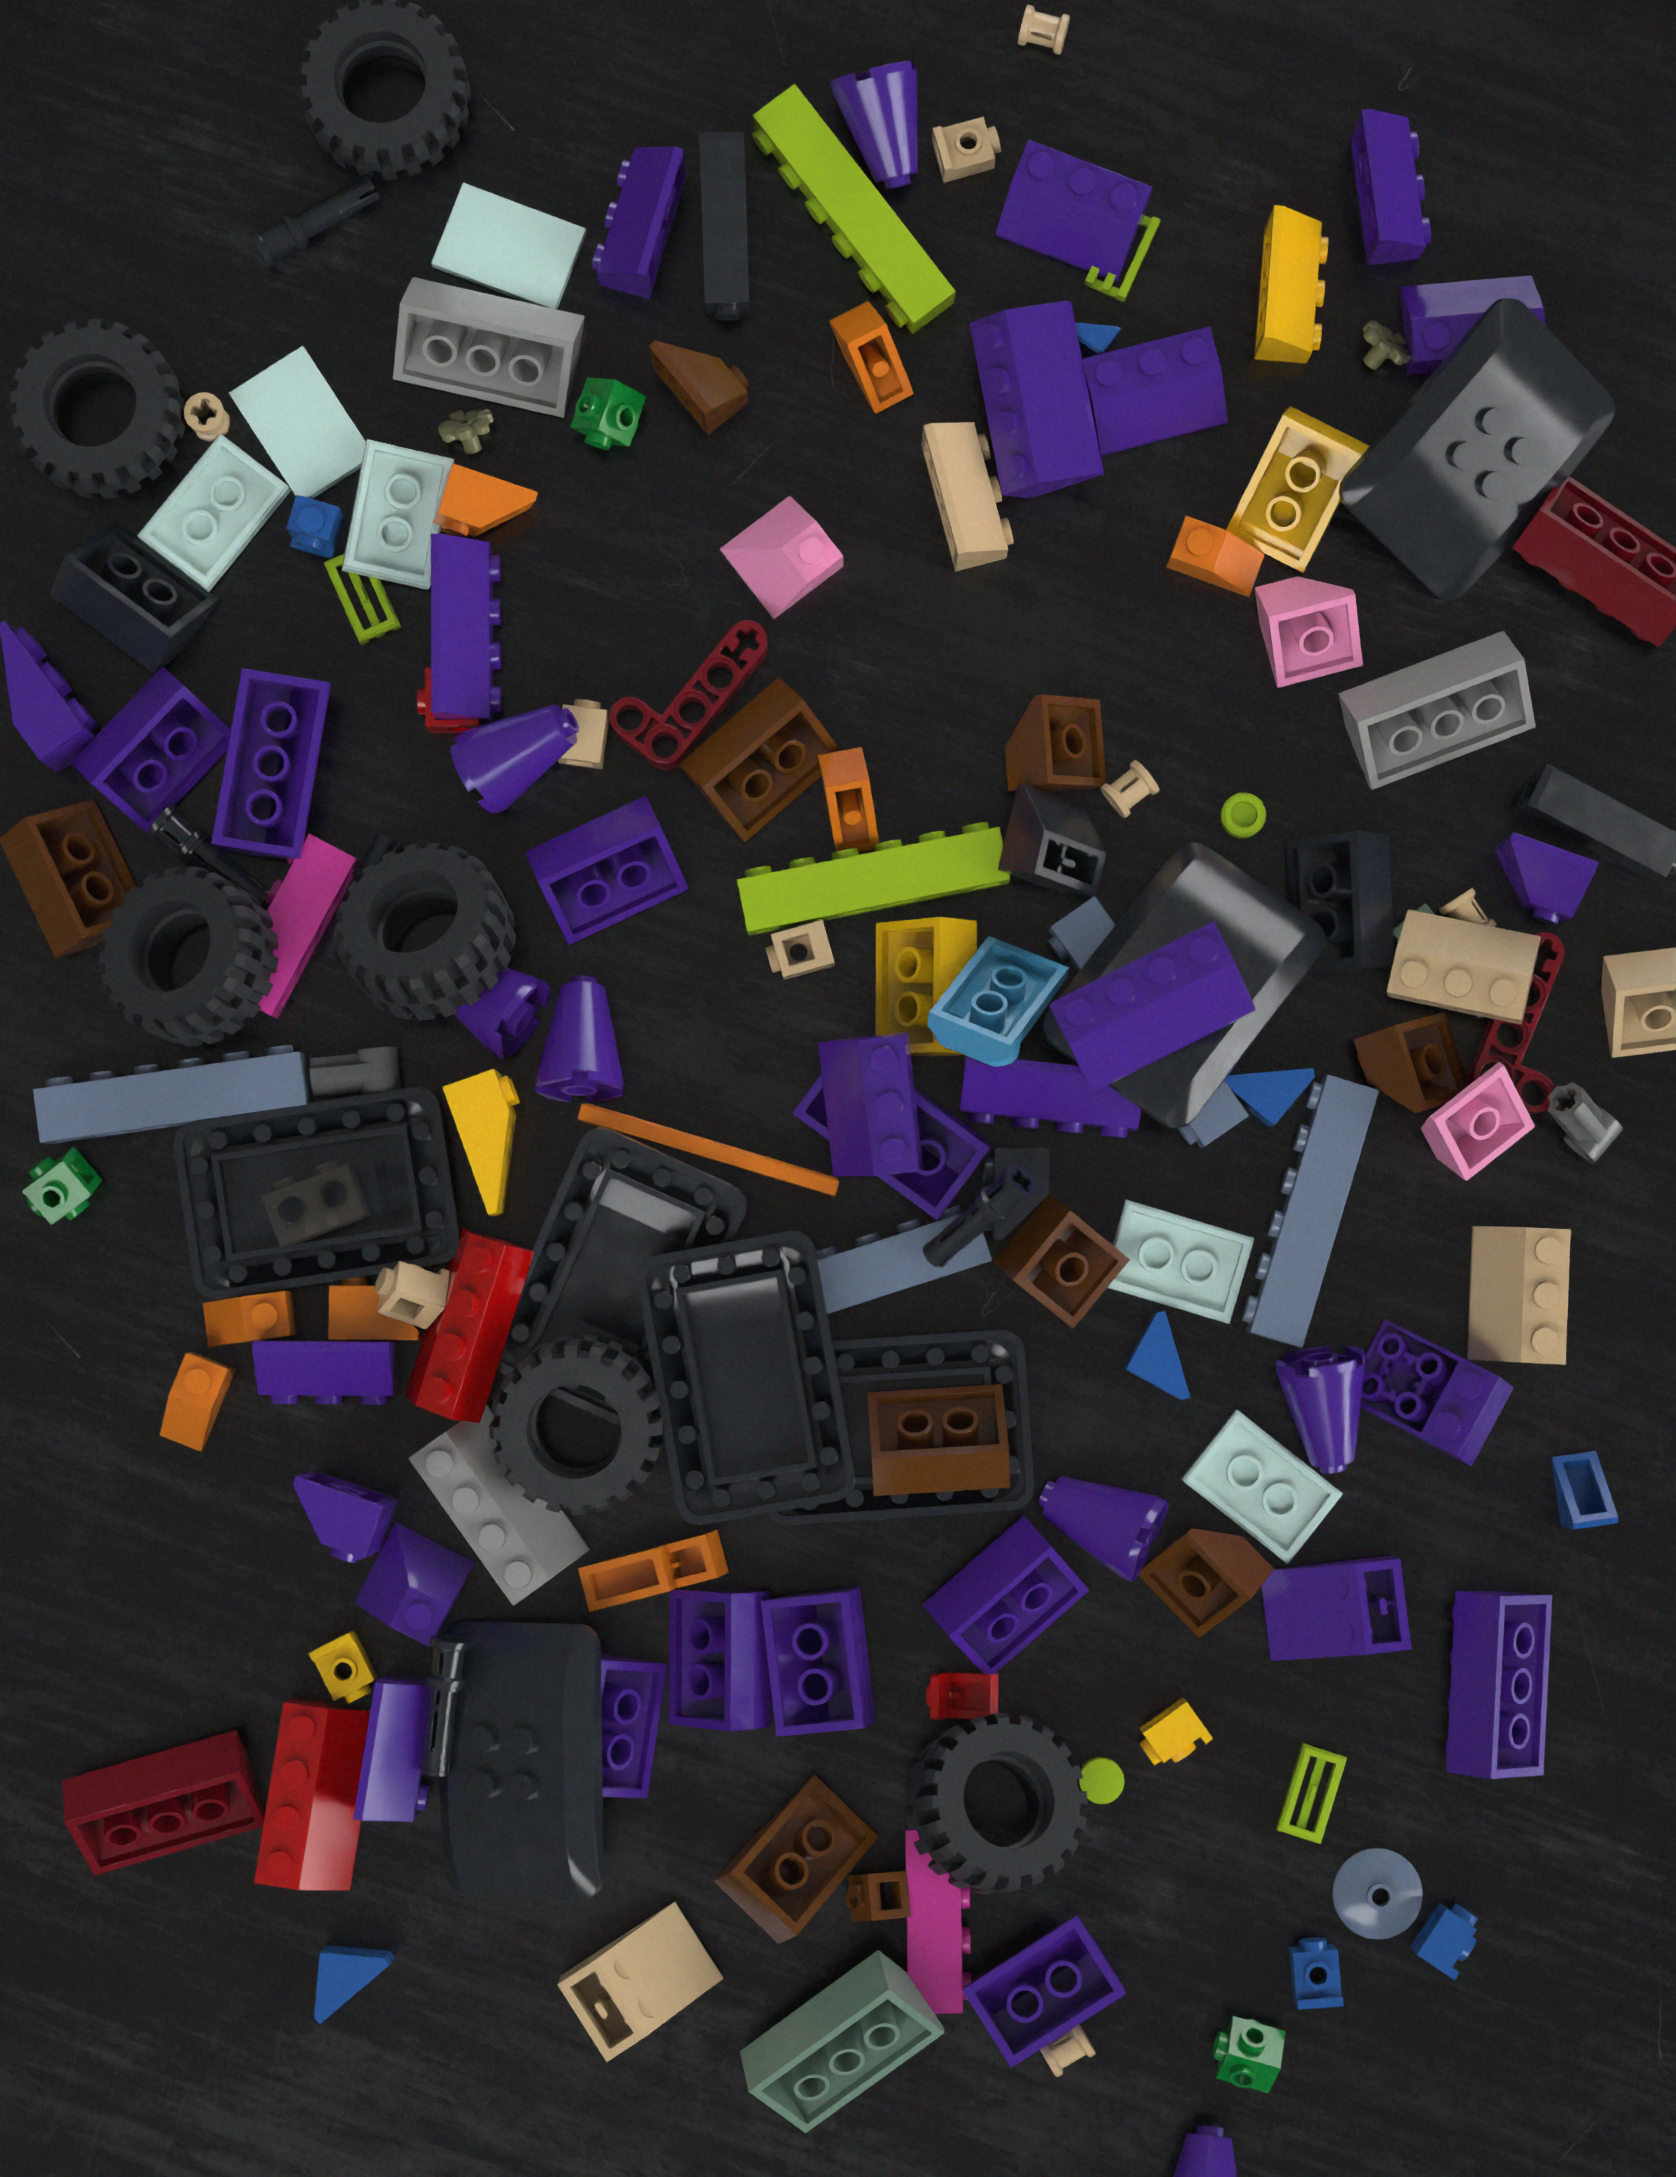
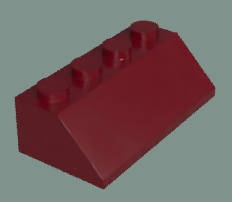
[1512,476,1676,647]
[62,1730,265,1876]

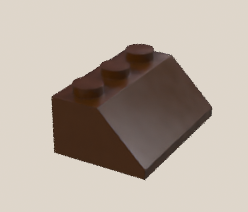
[679,677,841,842]
[0,799,136,958]
[867,1384,1010,1496]

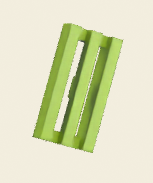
[1084,215,1161,302]
[324,553,401,645]
[1276,1742,1347,1844]

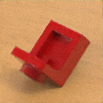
[926,1671,998,1720]

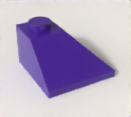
[1495,832,1599,925]
[355,1522,476,1647]

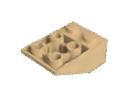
[557,1901,723,2062]

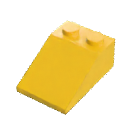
[1226,406,1369,573]
[443,1069,520,1217]

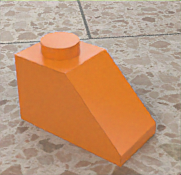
[829,301,914,414]
[432,464,538,538]
[1166,516,1264,597]
[818,747,879,852]
[328,1277,423,1340]
[203,1291,298,1347]
[160,1352,236,1452]

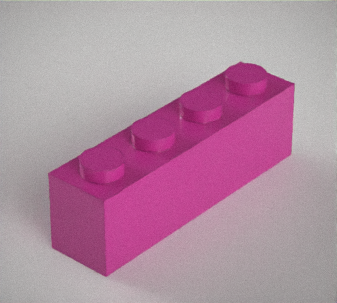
[258,834,362,1019]
[905,1824,971,2014]

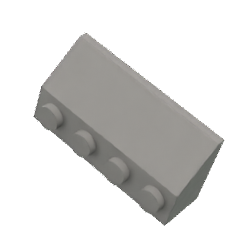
[393,277,585,418]
[1338,631,1536,790]
[408,1404,590,1606]

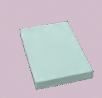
[431,183,587,309]
[229,346,366,499]
[137,434,291,592]
[341,439,454,590]
[1107,1200,1254,1324]
[1181,1410,1343,1564]

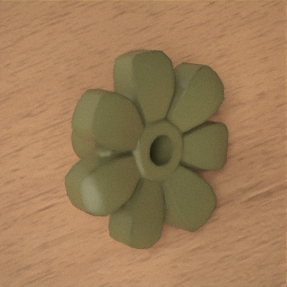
[1363,320,1410,370]
[438,409,494,454]

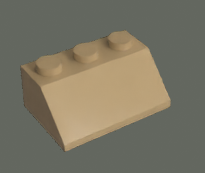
[921,422,1014,572]
[1387,909,1541,1025]
[1601,947,1676,1058]
[1467,1226,1571,1365]

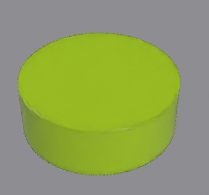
[1220,793,1266,839]
[1078,1757,1124,1804]

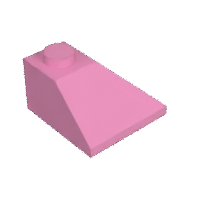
[720,496,843,619]
[1255,576,1363,688]
[1421,1062,1535,1181]

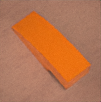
[578,1529,729,1612]

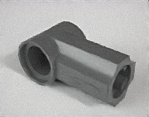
[309,1047,401,1097]
[1547,1082,1623,1163]

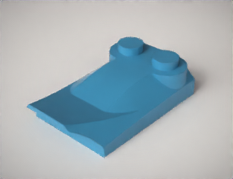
[927,936,1069,1067]

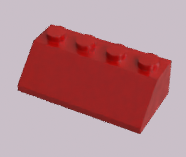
[404,1226,534,1423]
[254,1697,371,1890]

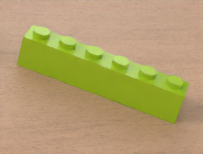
[751,84,956,334]
[737,822,1010,936]

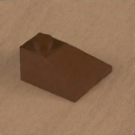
[649,341,750,435]
[1005,694,1106,792]
[1353,1012,1469,1113]
[1138,1528,1274,1638]

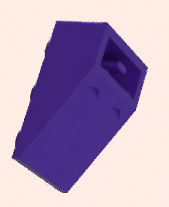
[0,620,99,773]
[1361,1319,1513,1467]
[1261,1555,1412,1661]

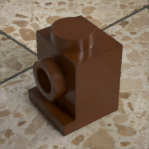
[845,1871,911,1922]

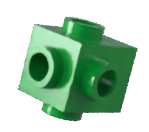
[571,377,646,450]
[22,1146,102,1225]
[1212,2016,1286,2093]

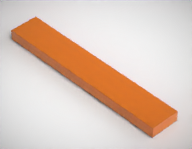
[577,1103,839,1197]

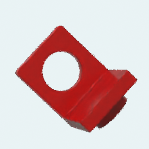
[417,667,482,733]

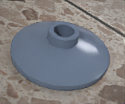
[1332,1848,1423,1939]

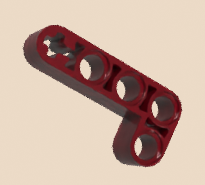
[609,620,768,770]
[1467,932,1565,1115]

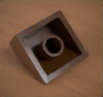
[993,1193,1130,1329]

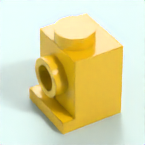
[308,1629,378,1704]
[1139,1697,1213,1766]

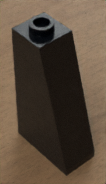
[699,132,750,321]
[1512,764,1676,882]

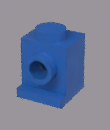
[286,495,346,559]
[1410,1902,1478,1980]
[1288,1938,1343,2010]

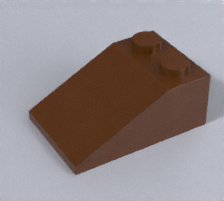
[714,1774,879,1944]

